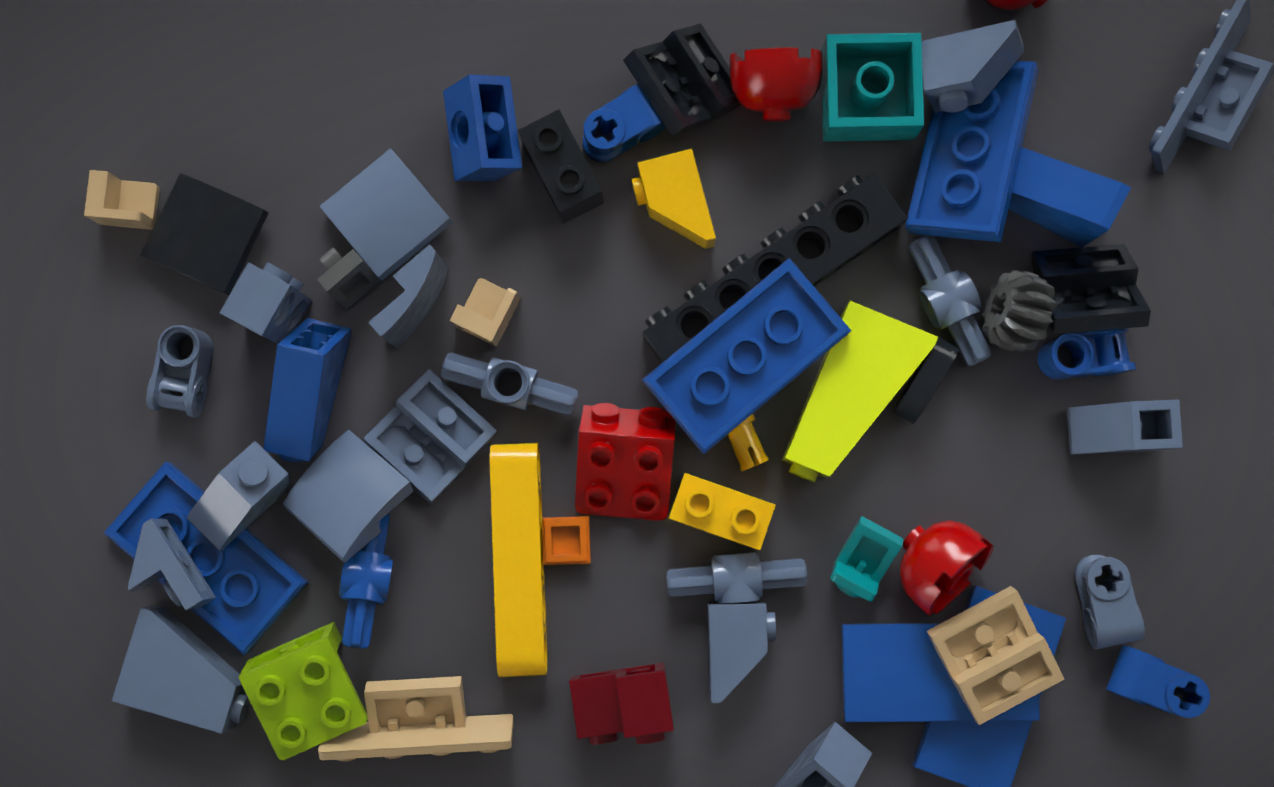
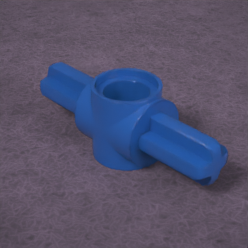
[339,513,393,649]

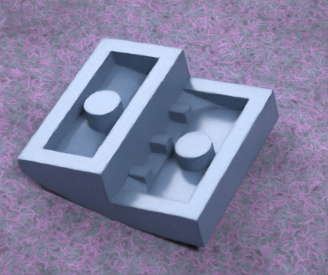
[320,148,453,281]
[368,244,449,349]
[363,369,497,505]
[283,429,413,563]

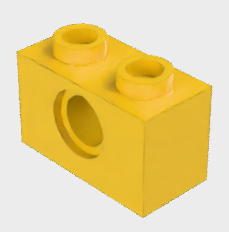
[668,473,776,550]

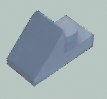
[128,518,216,611]

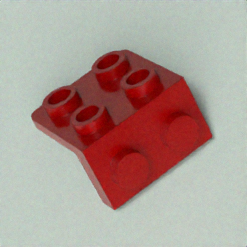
[575,403,676,521]

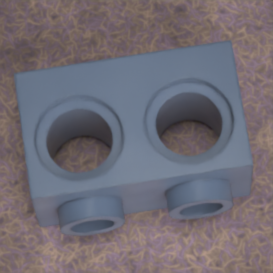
[220,262,312,344]

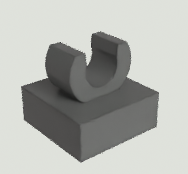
[317,247,381,310]

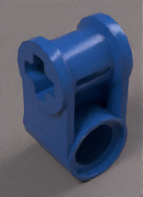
[582,83,666,162]
[1038,328,1137,380]
[1106,645,1210,718]

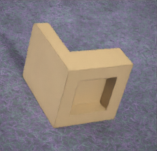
[84,170,160,230]
[450,278,521,347]

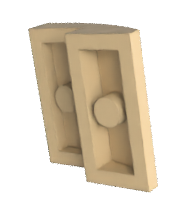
[926,586,1064,725]

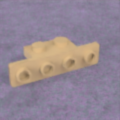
[318,676,514,762]

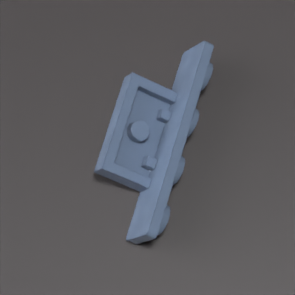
[1149,0,1274,174]

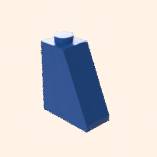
[1009,147,1131,247]
[263,318,352,462]

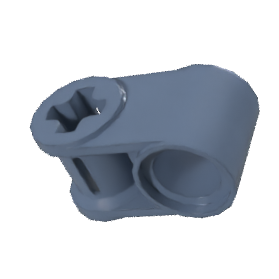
[146,325,213,418]
[1074,554,1145,650]

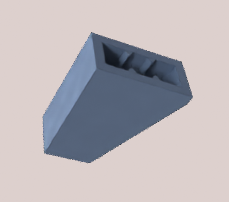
[112,605,250,734]

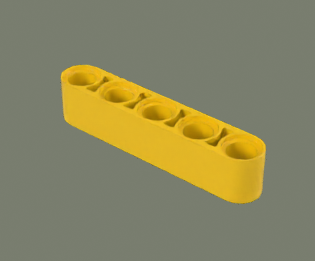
[490,443,547,677]

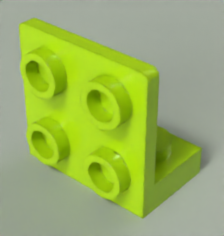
[238,622,368,760]

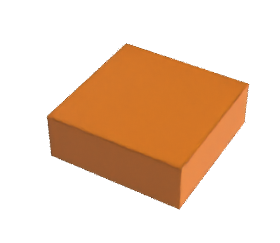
[542,516,591,565]

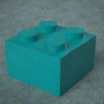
[821,33,924,142]

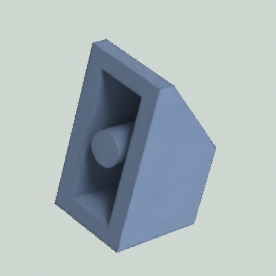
[922,20,1024,113]
[186,441,291,552]
[707,602,776,703]
[774,722,872,787]

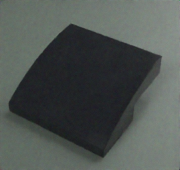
[623,23,742,137]
[140,173,269,295]
[1031,244,1151,335]

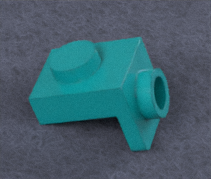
[830,516,903,602]

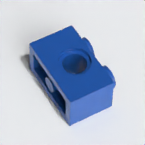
[443,74,522,181]

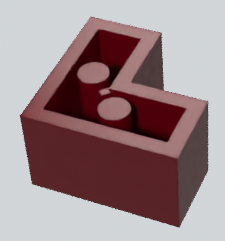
[569,662,674,745]

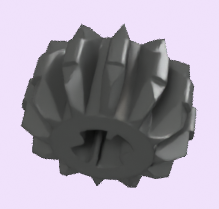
[981,270,1057,352]

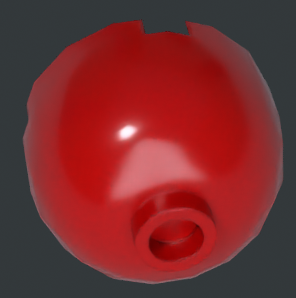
[729,47,823,121]
[900,520,994,616]

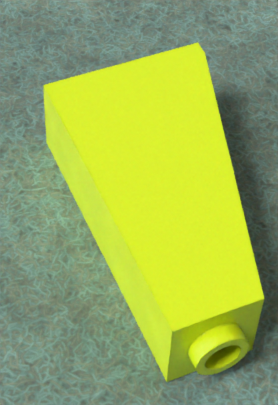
[782,301,938,483]

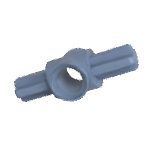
[909,235,991,366]
[441,352,578,415]
[666,552,807,604]

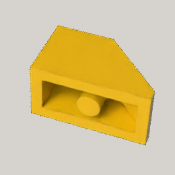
[631,148,716,249]

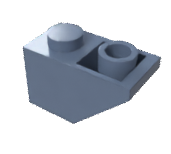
[1067,399,1183,455]

